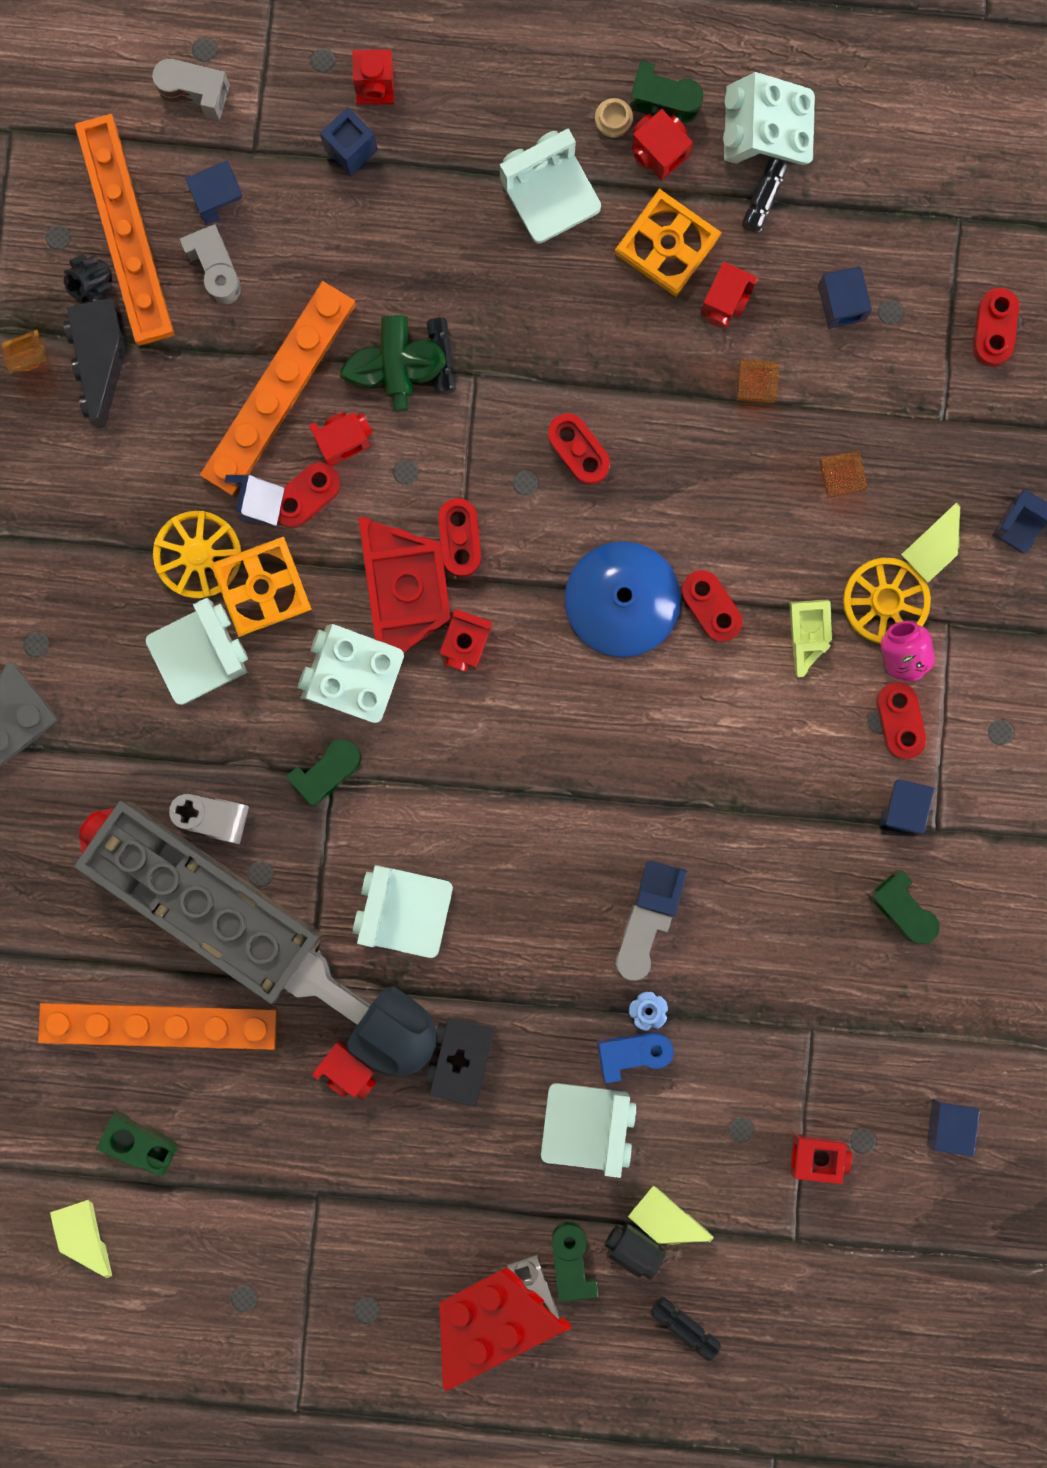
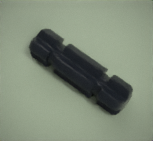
[742,158,788,233]
[427,317,456,394]
[650,1297,721,1361]

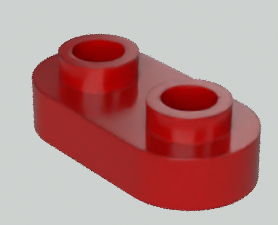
[973,288,1019,367]
[548,413,610,485]
[278,462,341,529]
[438,498,481,577]
[681,570,743,643]
[876,682,926,760]

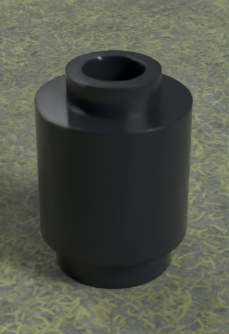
[604,1223,666,1280]

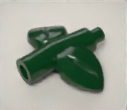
[340,315,446,412]

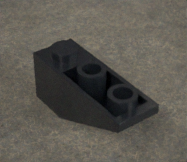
[63,298,127,428]

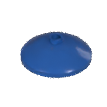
[565,542,681,657]

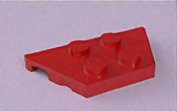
[358,517,451,654]
[439,1267,572,1392]

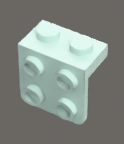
[723,72,815,165]
[500,129,601,244]
[146,598,248,705]
[298,624,404,723]
[352,865,453,958]
[541,1083,636,1178]

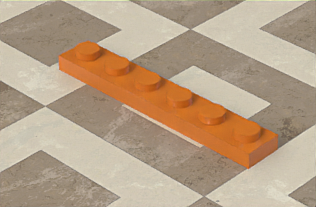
[75,114,175,346]
[200,281,356,498]
[38,1002,278,1050]

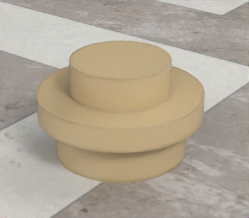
[595,98,633,138]

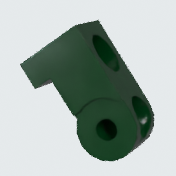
[629,60,704,123]
[286,739,362,807]
[867,870,940,944]
[96,1110,179,1176]
[552,1221,599,1302]

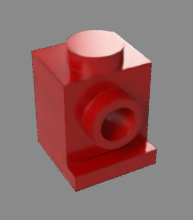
[352,49,394,105]
[700,261,758,329]
[309,412,373,466]
[439,609,493,673]
[312,1040,377,1101]
[790,1134,852,1184]

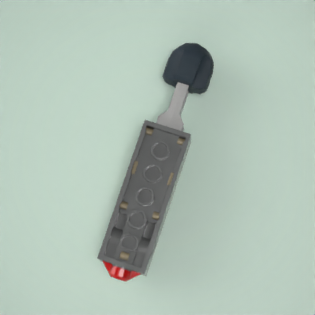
[74,800,436,1077]

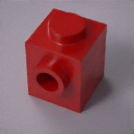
[631,109,693,180]

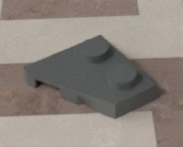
[0,661,60,767]

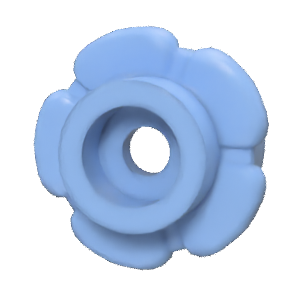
[629,992,668,1031]

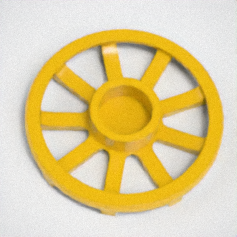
[153,511,241,598]
[843,558,931,644]

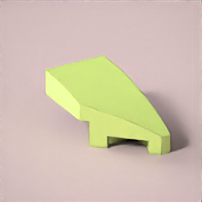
[901,502,961,582]
[789,599,832,677]
[628,1186,714,1245]
[50,1200,112,1278]

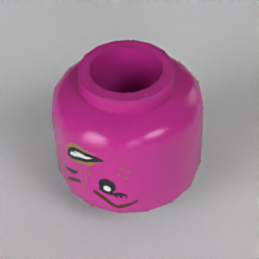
[880,621,935,681]

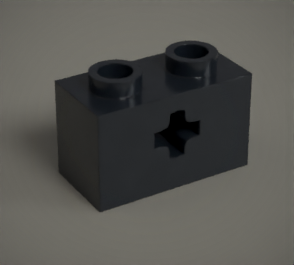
[425,1015,495,1107]

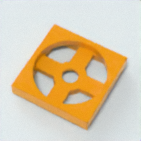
[614,189,722,297]
[211,537,312,637]

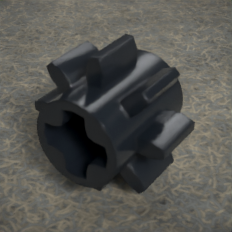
[64,254,112,304]

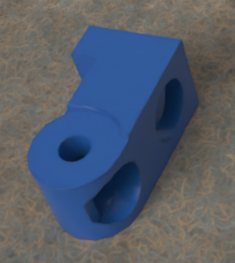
[597,1032,674,1083]

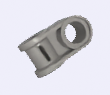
[169,794,249,844]

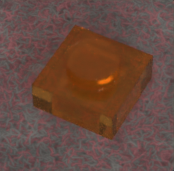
[2,329,47,374]
[736,359,779,404]
[819,450,868,498]

